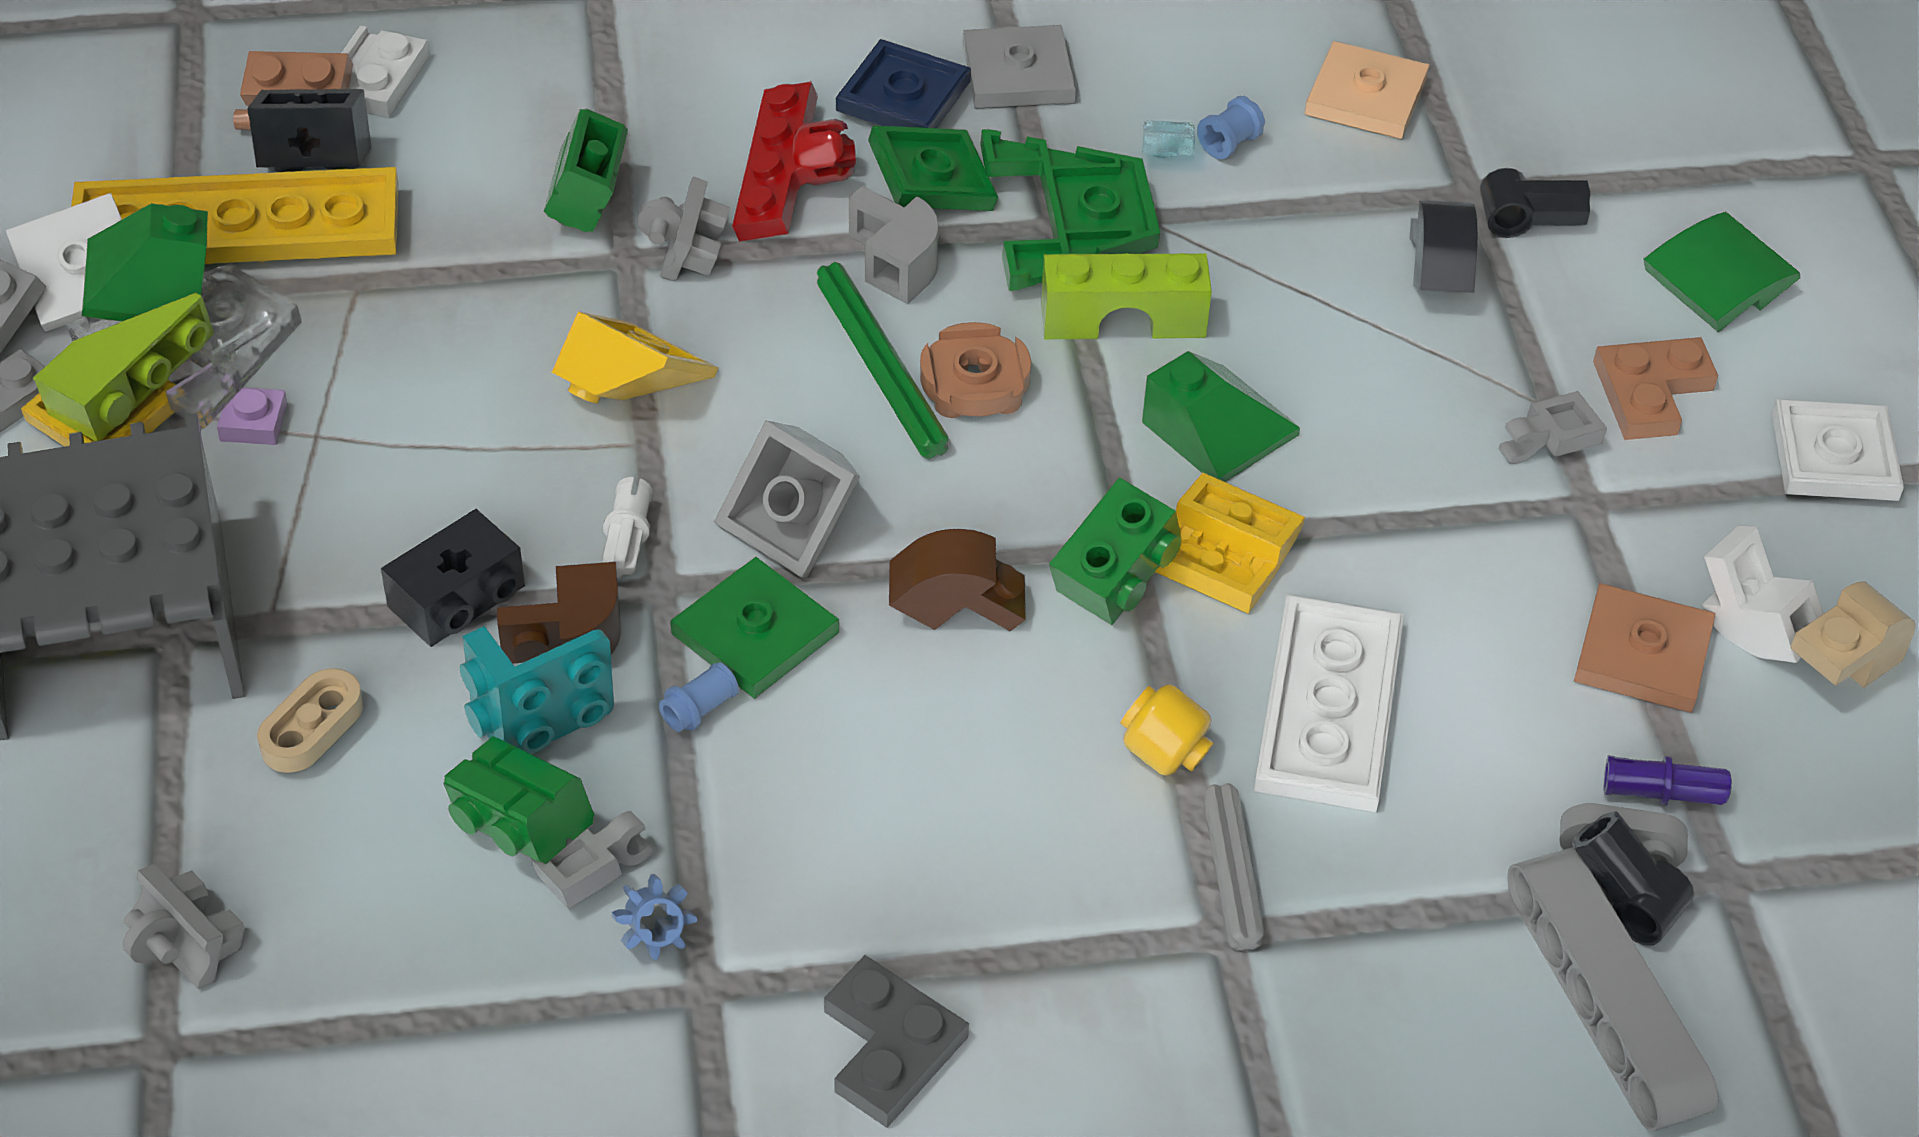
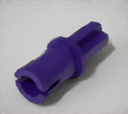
[1603,755,1732,806]

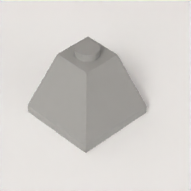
[714,420,860,578]

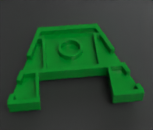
[980,129,1160,291]

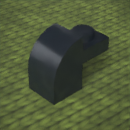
[1409,200,1478,293]

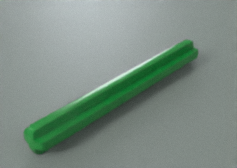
[817,262,948,459]

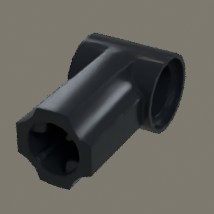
[1480,168,1590,238]
[1572,811,1694,945]

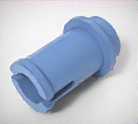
[659,662,739,732]

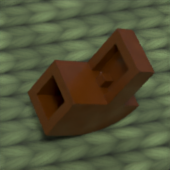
[889,529,1026,631]
[497,561,621,664]

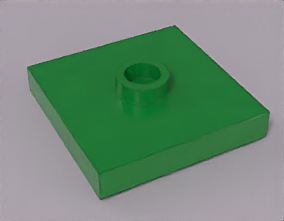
[868,126,998,211]
[670,557,839,699]

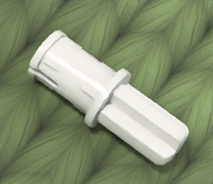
[601,477,653,579]

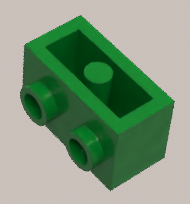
[1049,477,1182,625]

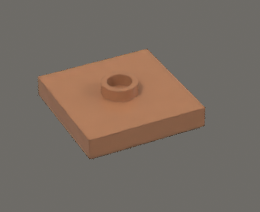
[1574,583,1716,713]

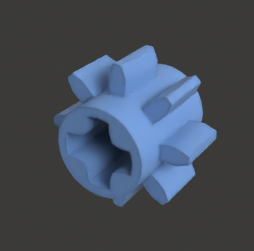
[612,874,697,960]

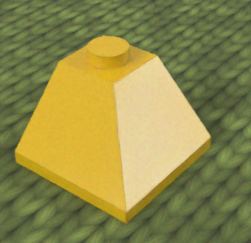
[551,311,719,404]

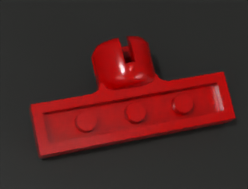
[732,81,856,242]

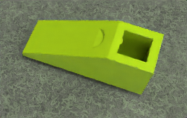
[33,293,214,441]

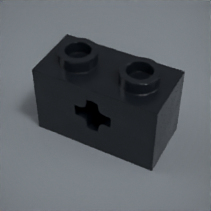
[247,89,372,172]
[381,508,525,647]

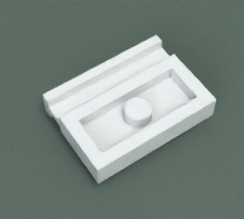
[341,25,429,118]

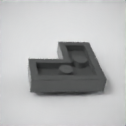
[824,955,969,1128]

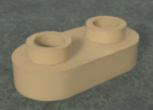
[257,668,363,773]

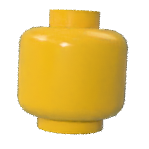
[1120,684,1214,775]

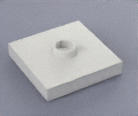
[6,193,122,332]
[1772,399,1904,501]

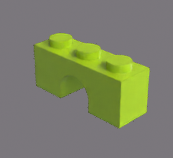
[1041,253,1212,340]

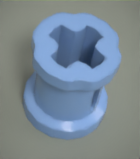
[1197,96,1265,159]

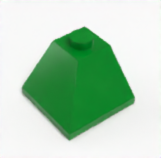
[81,203,208,322]
[1142,351,1300,482]

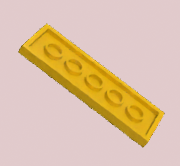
[71,167,399,264]

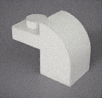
[1702,525,1824,663]

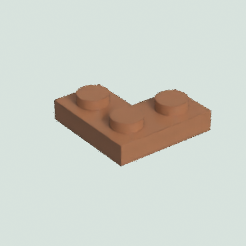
[1593,337,1718,440]

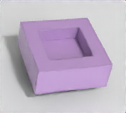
[217,386,287,445]

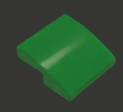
[1643,211,1800,332]

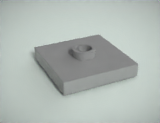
[963,25,1075,108]

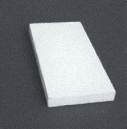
[1254,595,1404,813]

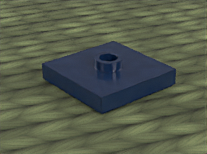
[836,39,971,128]

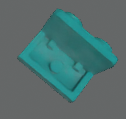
[459,626,614,754]

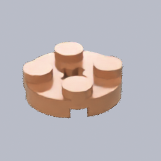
[920,322,1031,418]

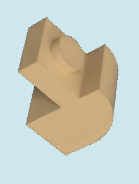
[1790,581,1915,688]

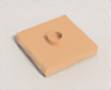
[1305,41,1430,139]

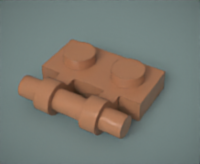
[233,51,353,130]

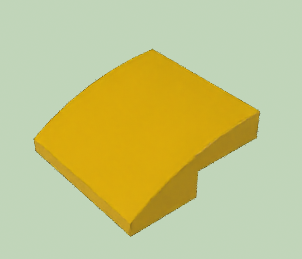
[1155,473,1305,614]

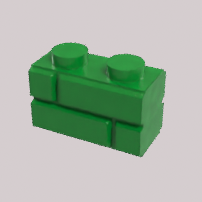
[543,108,628,233]
[443,736,595,864]

